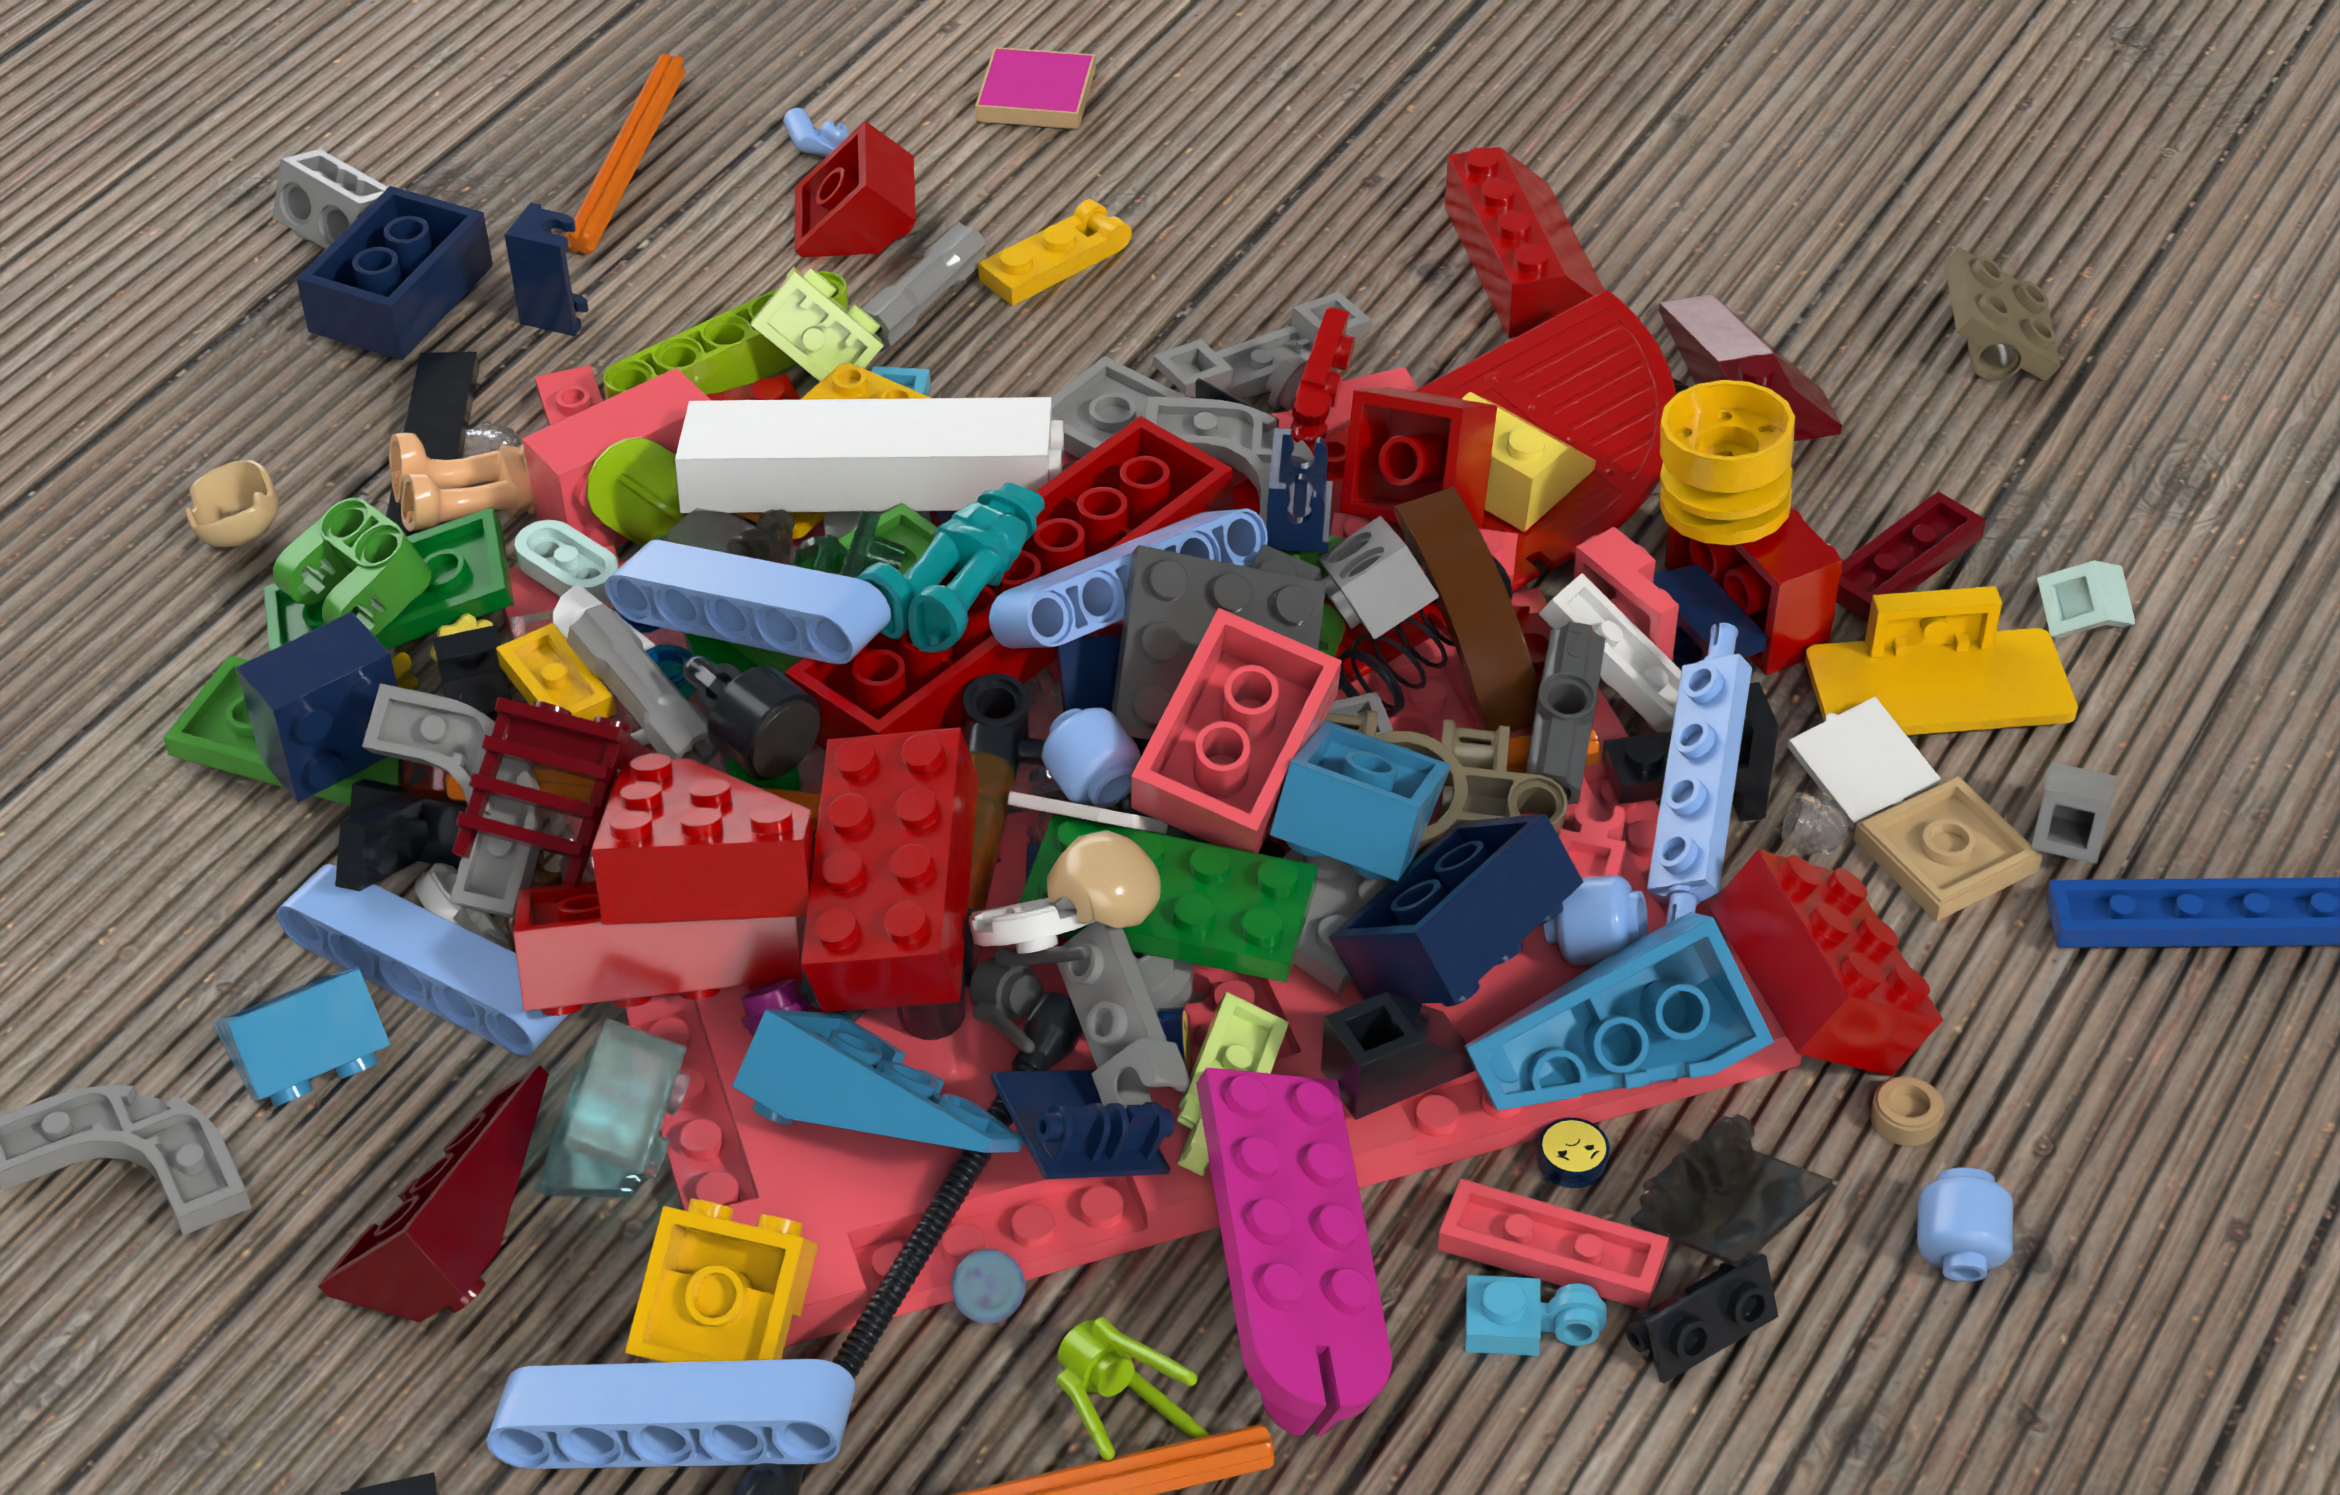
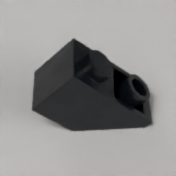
[1321,992,1475,1120]

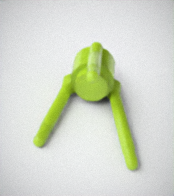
[1056,1317,1210,1460]

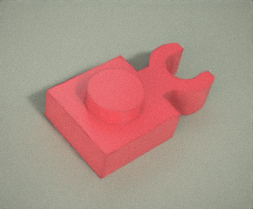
[1559,799,1626,877]

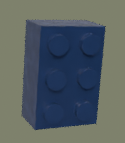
[296,186,493,360]
[1328,814,1584,1007]

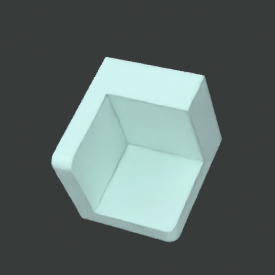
[2037,560,2135,638]

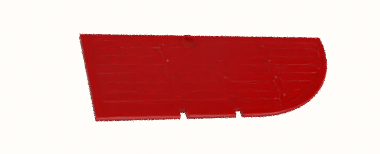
[1233,290,1676,690]

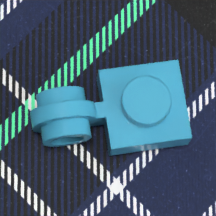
[1465,1275,1607,1356]

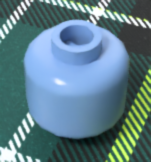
[1041,708,1141,808]
[1544,875,1648,967]
[1917,1168,2013,1282]

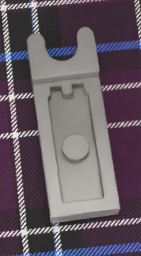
[1057,921,1190,1109]

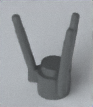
[970,945,1092,1054]

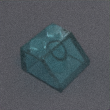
[535,1018,690,1198]

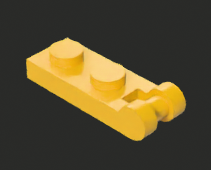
[978,199,1132,306]

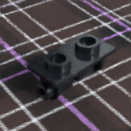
[1625,1253,1779,1384]

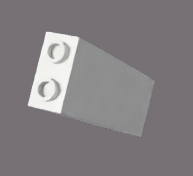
[675,397,1064,513]

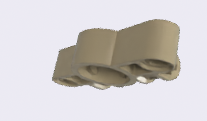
[1270,711,1568,865]

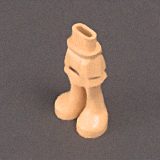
[389,433,536,532]

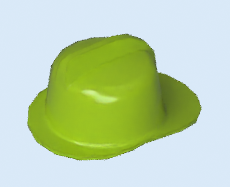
[586,437,708,546]

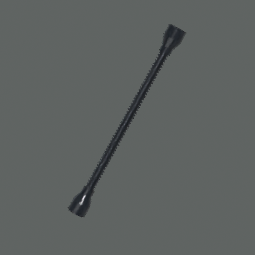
[731,992,1084,1495]

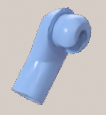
[783,108,849,157]

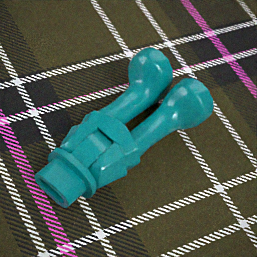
[857,482,1045,653]

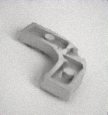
[1145,396,1314,526]
[362,683,543,919]
[0,1085,252,1236]

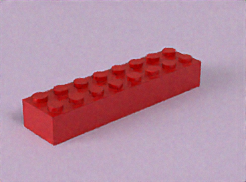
[785,416,1233,751]

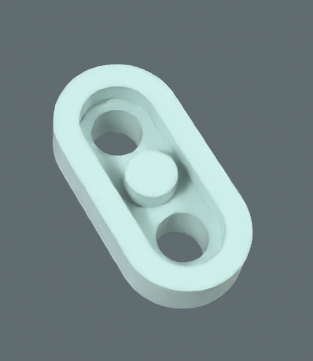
[515,520,619,603]

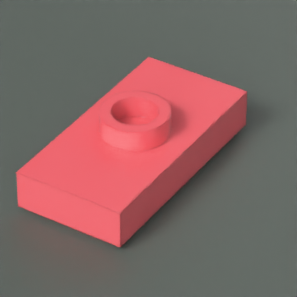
[535,365,603,426]

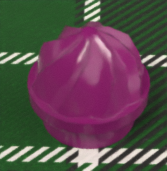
[741,979,810,1037]

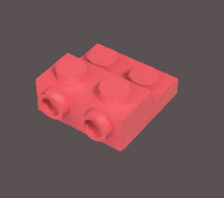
[1573,527,1679,661]

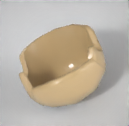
[185,460,279,547]
[1047,830,1161,929]

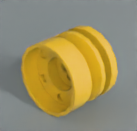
[1660,380,1795,545]

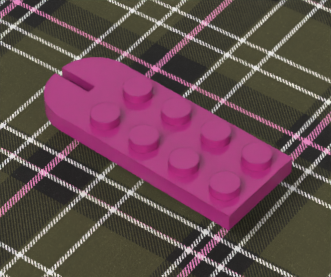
[1196,1067,1392,1437]

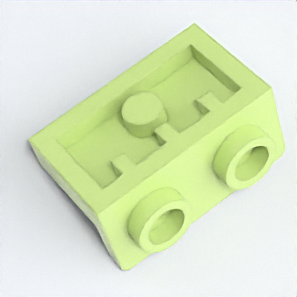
[751,266,884,381]

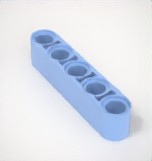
[989,509,1268,649]
[605,540,891,664]
[276,864,569,1056]
[486,1359,856,1469]

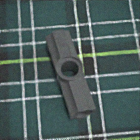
[1525,621,1606,805]

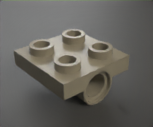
[1944,247,2061,382]

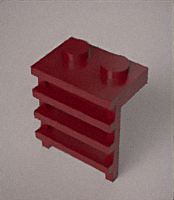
[452,697,650,888]

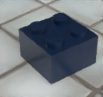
[236,612,398,802]

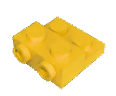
[625,1198,819,1363]

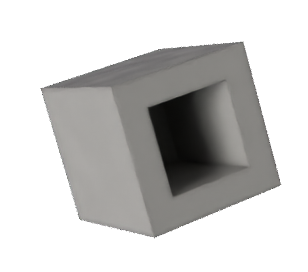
[2031,762,2116,864]

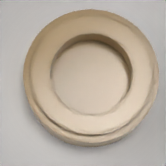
[1870,1076,1944,1146]

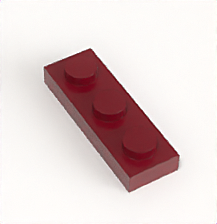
[1836,491,1986,622]

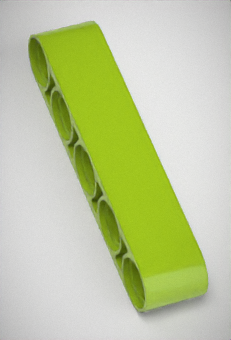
[603,271,849,400]

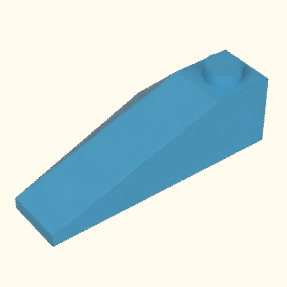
[1463,912,1774,1111]
[732,1009,1024,1153]

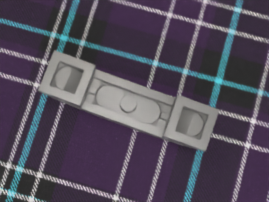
[1153,291,1372,398]

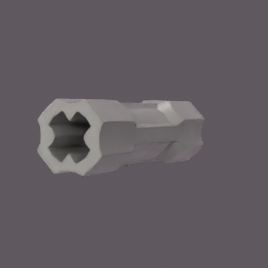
[860,222,987,352]
[567,604,719,765]

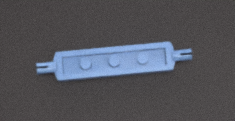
[1647,623,1752,924]

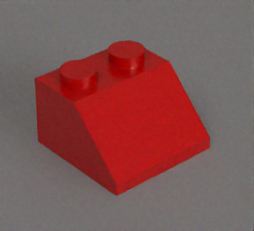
[794,121,916,257]

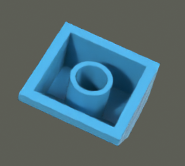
[1270,720,1451,881]
[213,968,391,1107]

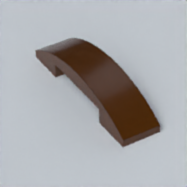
[1394,487,1540,733]

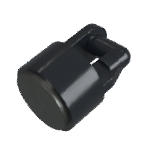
[684,656,821,780]

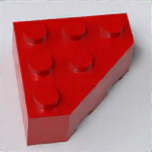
[592,753,815,925]

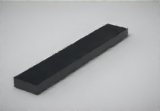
[386,352,479,537]

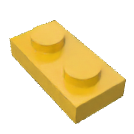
[496,623,616,721]

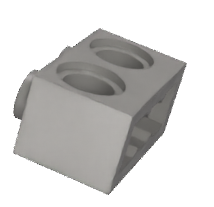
[272,149,388,249]
[1318,516,1439,640]

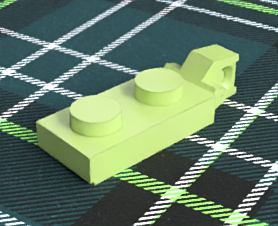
[1177,992,1289,1176]

